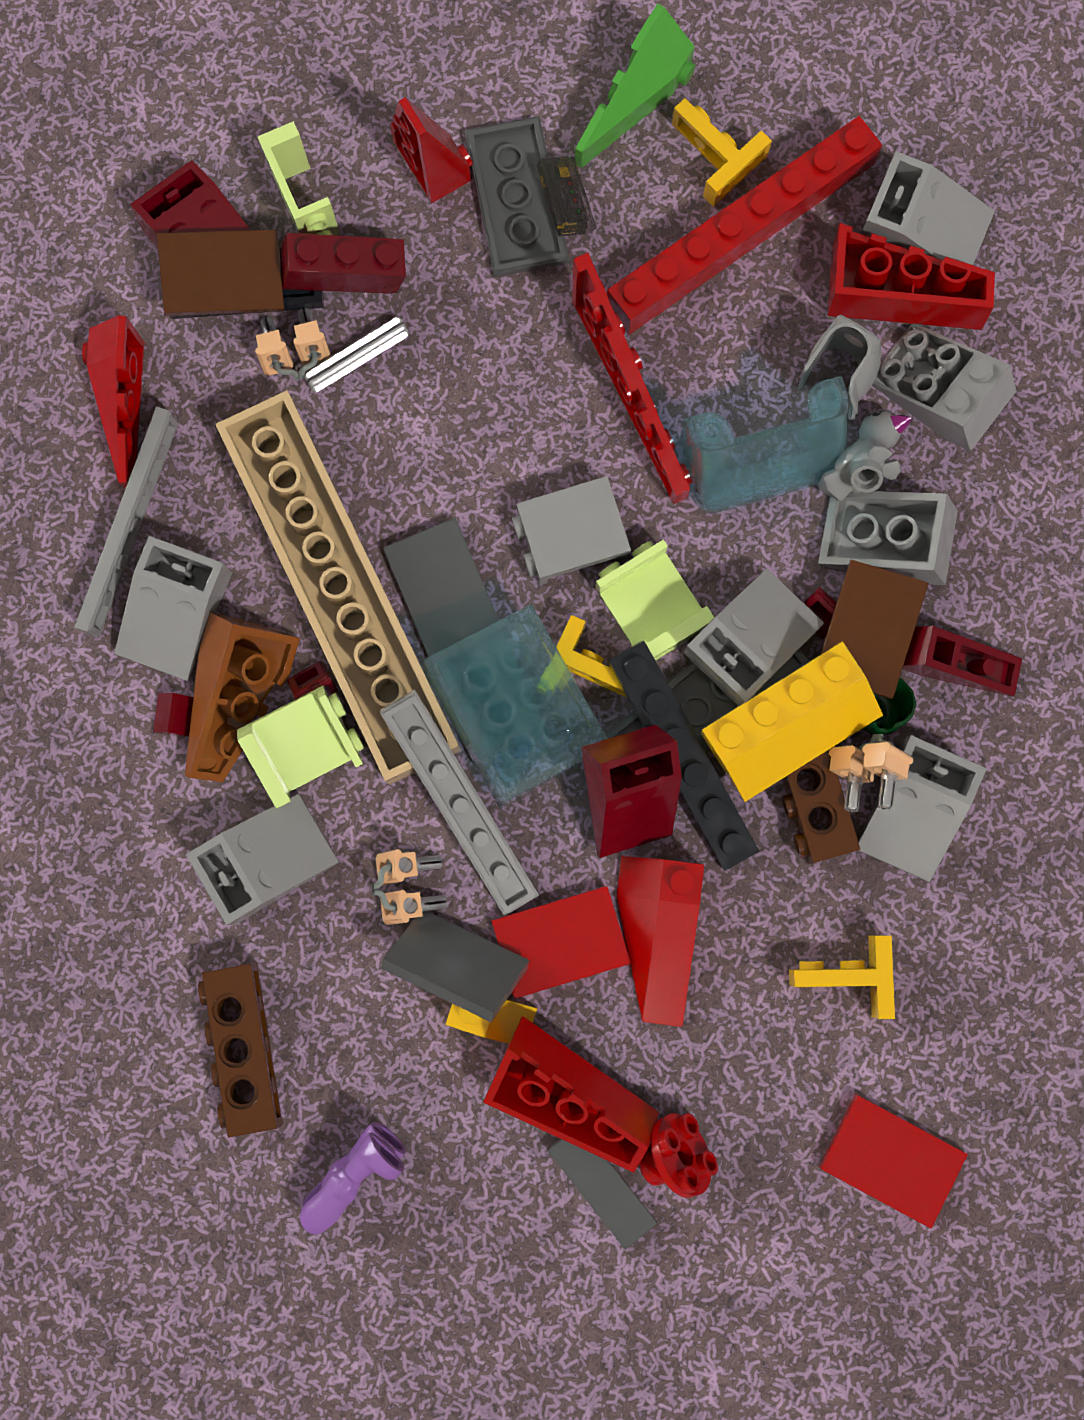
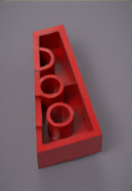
[827,223,995,330]
[483,1016,659,1173]

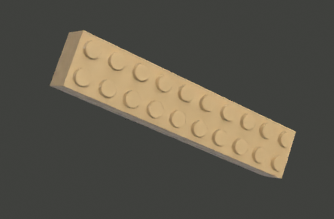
[215,390,461,785]

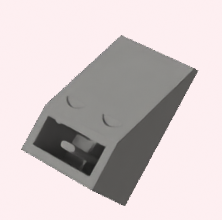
[861,151,995,265]
[872,324,1016,451]
[114,536,232,682]
[684,568,824,706]
[858,735,987,882]
[186,794,339,925]

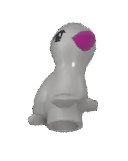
[817,409,911,501]

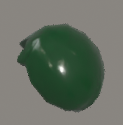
[862,677,917,736]

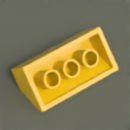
[701,641,883,803]

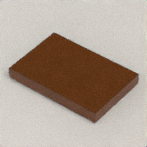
[157,230,284,316]
[820,559,929,699]

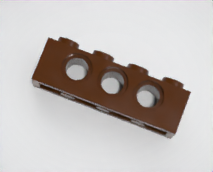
[781,749,861,864]
[198,963,283,1138]

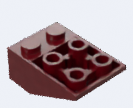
[130,160,251,248]
[581,725,682,858]

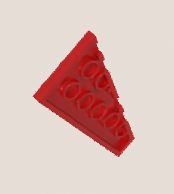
[572,252,692,505]

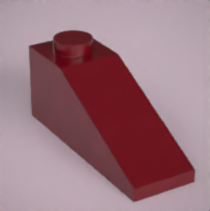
[902,626,1022,697]

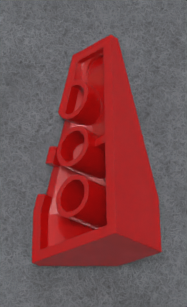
[390,97,473,204]
[616,856,704,1027]

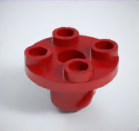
[639,1113,718,1198]

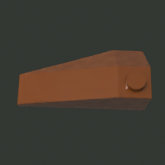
[185,612,300,782]

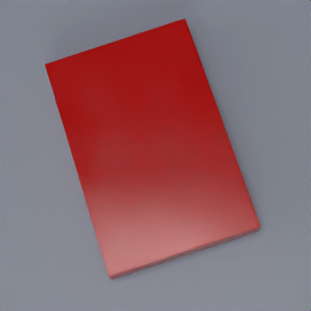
[492,886,631,999]
[819,1094,968,1229]

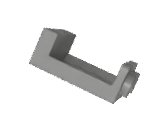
[512,476,631,585]

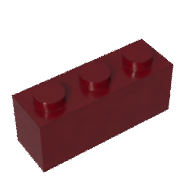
[280,233,406,294]

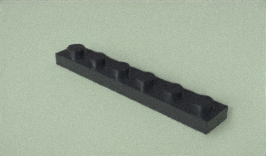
[607,640,759,871]

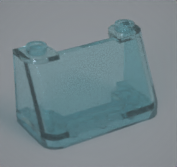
[678,376,848,513]

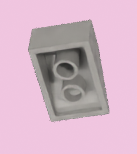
[818,491,958,585]

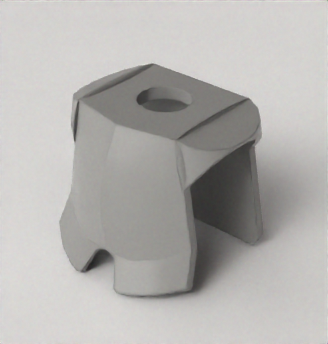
[797,315,882,420]

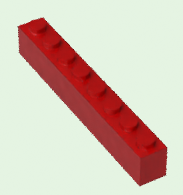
[607,115,883,335]

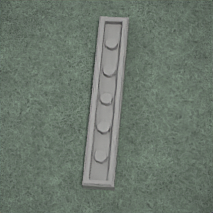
[74,406,178,638]
[380,690,539,916]

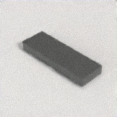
[548,1139,657,1250]

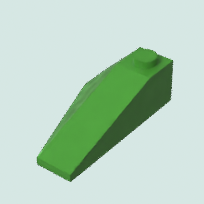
[575,3,696,168]

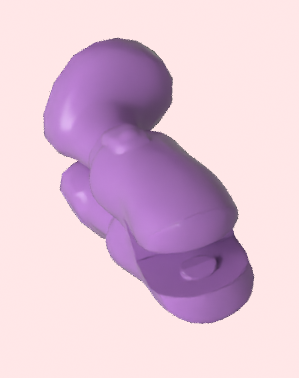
[300,1122,406,1235]

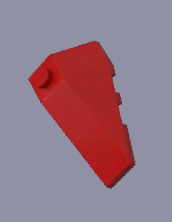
[82,316,145,489]

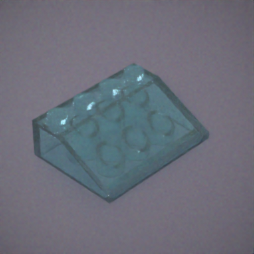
[423,604,607,809]

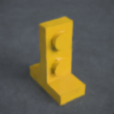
[672,98,772,207]
[538,615,627,698]
[789,935,895,1019]

